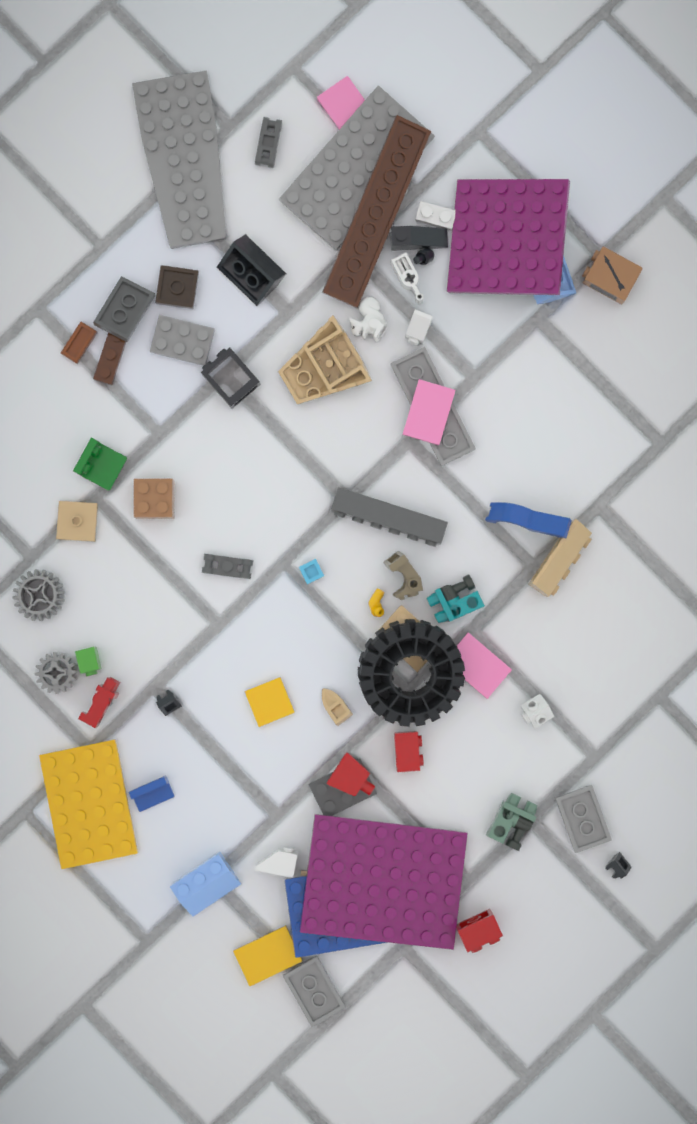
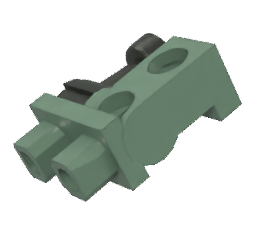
[486,793,538,851]

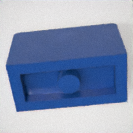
[128,776,174,812]

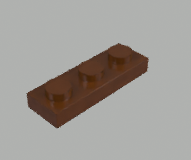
[93,333,126,386]

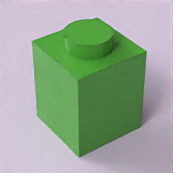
[75,647,102,677]

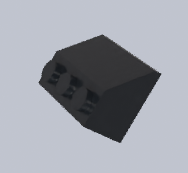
[217,234,287,306]

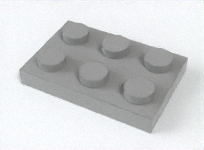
[150,315,215,366]
[555,785,612,853]
[283,955,346,1027]

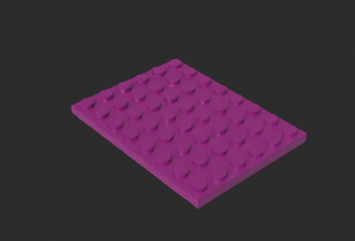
[299,814,468,950]

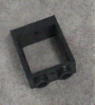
[201,347,261,409]

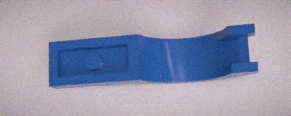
[485,502,572,539]

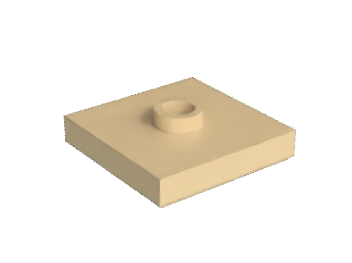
[56,501,98,542]

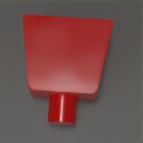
[326,751,375,796]

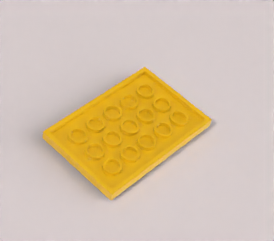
[39,739,138,869]

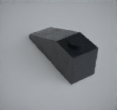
[390,226,448,251]

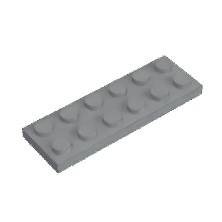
[390,347,476,466]

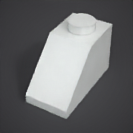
[405,309,433,345]
[255,847,298,878]

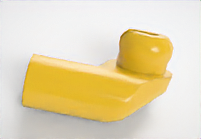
[368,588,385,617]

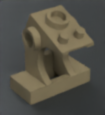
[383,551,423,600]

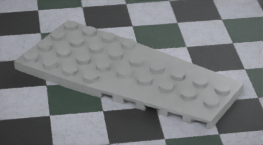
[132,70,226,249]

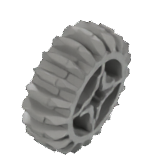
[12,569,65,621]

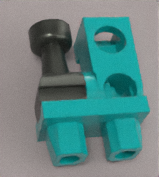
[426,574,485,623]

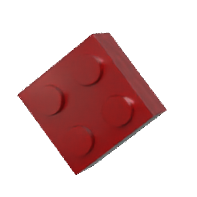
[456,909,503,953]

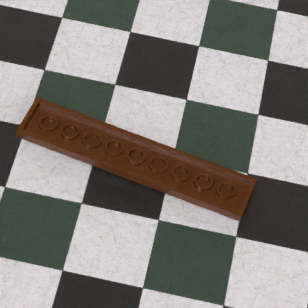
[322,115,431,308]

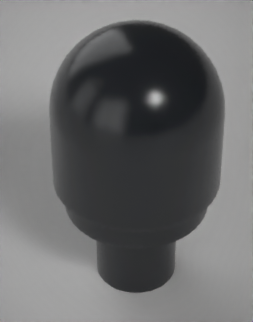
[413,248,435,265]

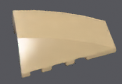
[278,315,372,404]

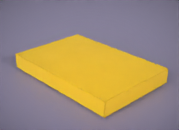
[233,925,302,986]

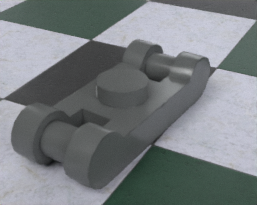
[255,117,282,168]
[202,554,253,579]

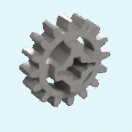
[34,652,78,694]

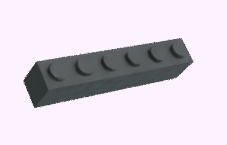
[331,487,448,547]

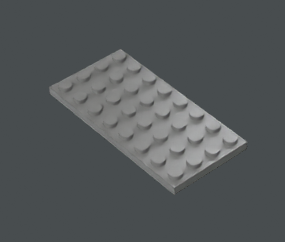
[279,85,435,250]

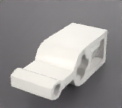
[391,252,423,305]

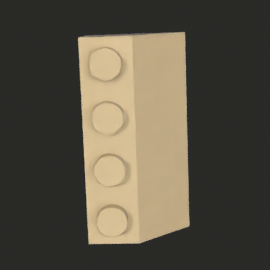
[528,519,592,597]

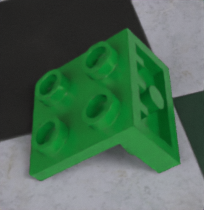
[73,437,127,491]

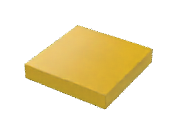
[244,677,295,727]

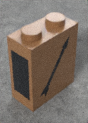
[582,246,643,305]

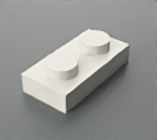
[415,201,456,231]

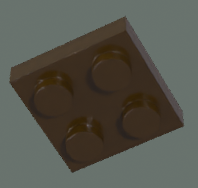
[155,265,199,309]

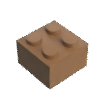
[134,479,175,519]

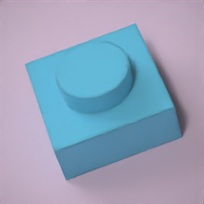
[299,559,324,585]

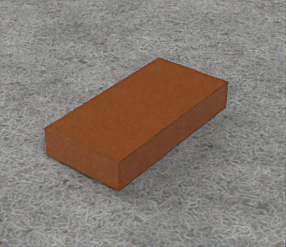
[61,322,98,364]

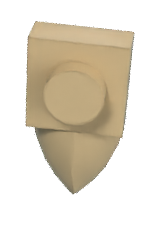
[322,688,353,726]

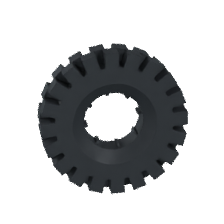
[358,619,465,727]

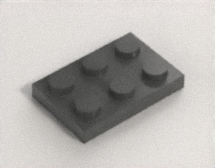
[93,276,155,342]
[308,759,377,816]

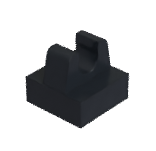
[156,690,182,716]
[605,852,632,879]

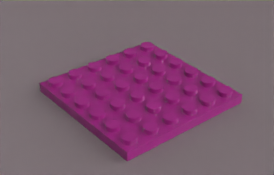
[447,179,570,295]

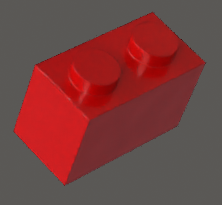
[394,731,424,772]

